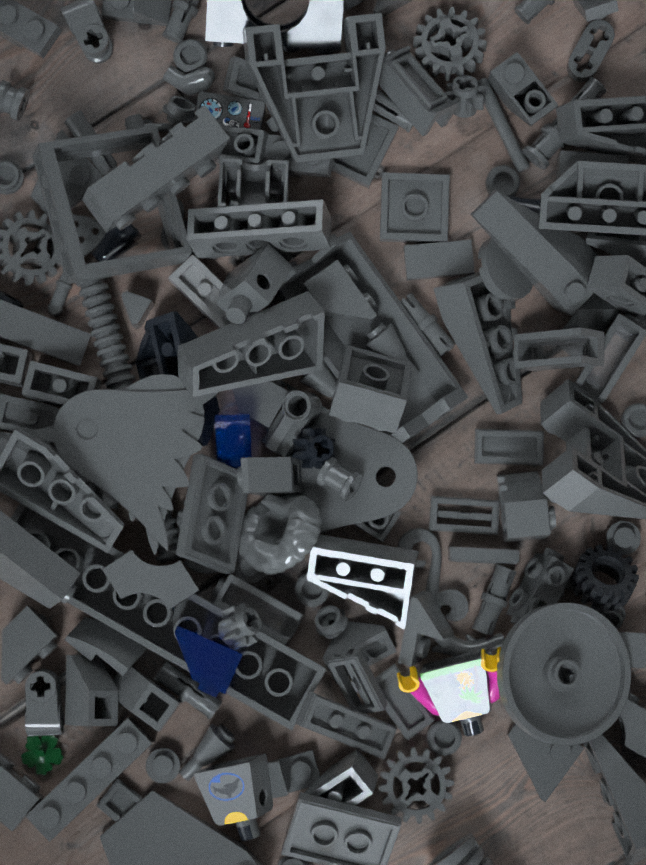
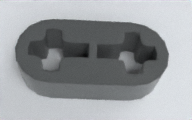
[567,20,615,82]

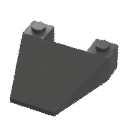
[242,13,386,163]
[540,379,646,519]
[100,790,263,865]

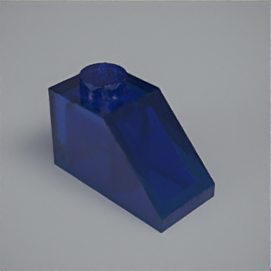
[215,414,253,468]
[175,626,244,697]

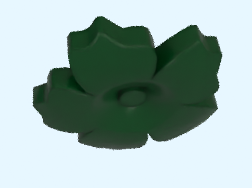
[21,735,64,775]

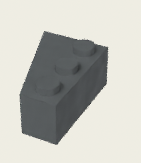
[556,96,646,165]
[497,471,556,542]
[307,534,419,629]

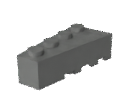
[178,291,325,397]

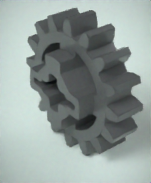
[413,7,487,81]
[0,210,62,286]
[378,747,454,824]

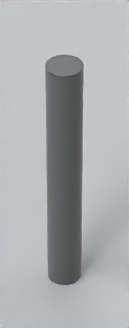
[478,77,530,173]

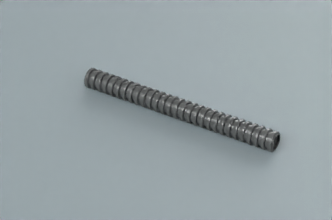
[76,262,180,563]

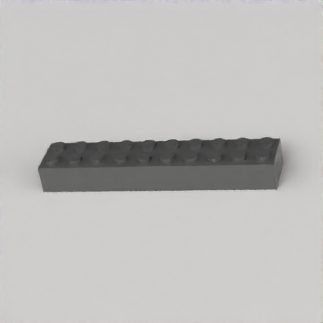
[11,503,327,730]

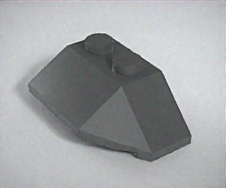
[538,161,646,235]

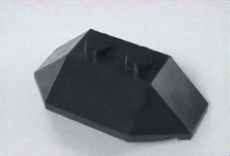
[136,311,220,447]

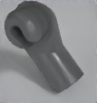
[163,66,215,95]

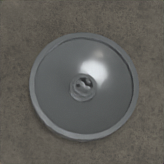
[497,603,631,745]

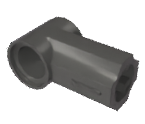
[262,390,322,457]

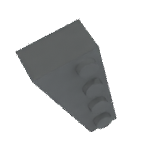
[82,105,230,233]

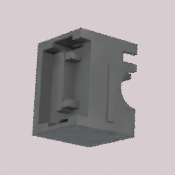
[218,158,289,207]

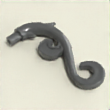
[397,528,505,656]

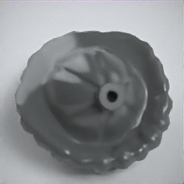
[238,494,322,574]

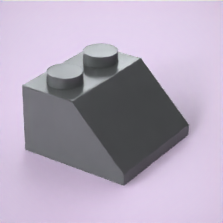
[329,345,412,434]

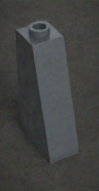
[0,510,81,609]

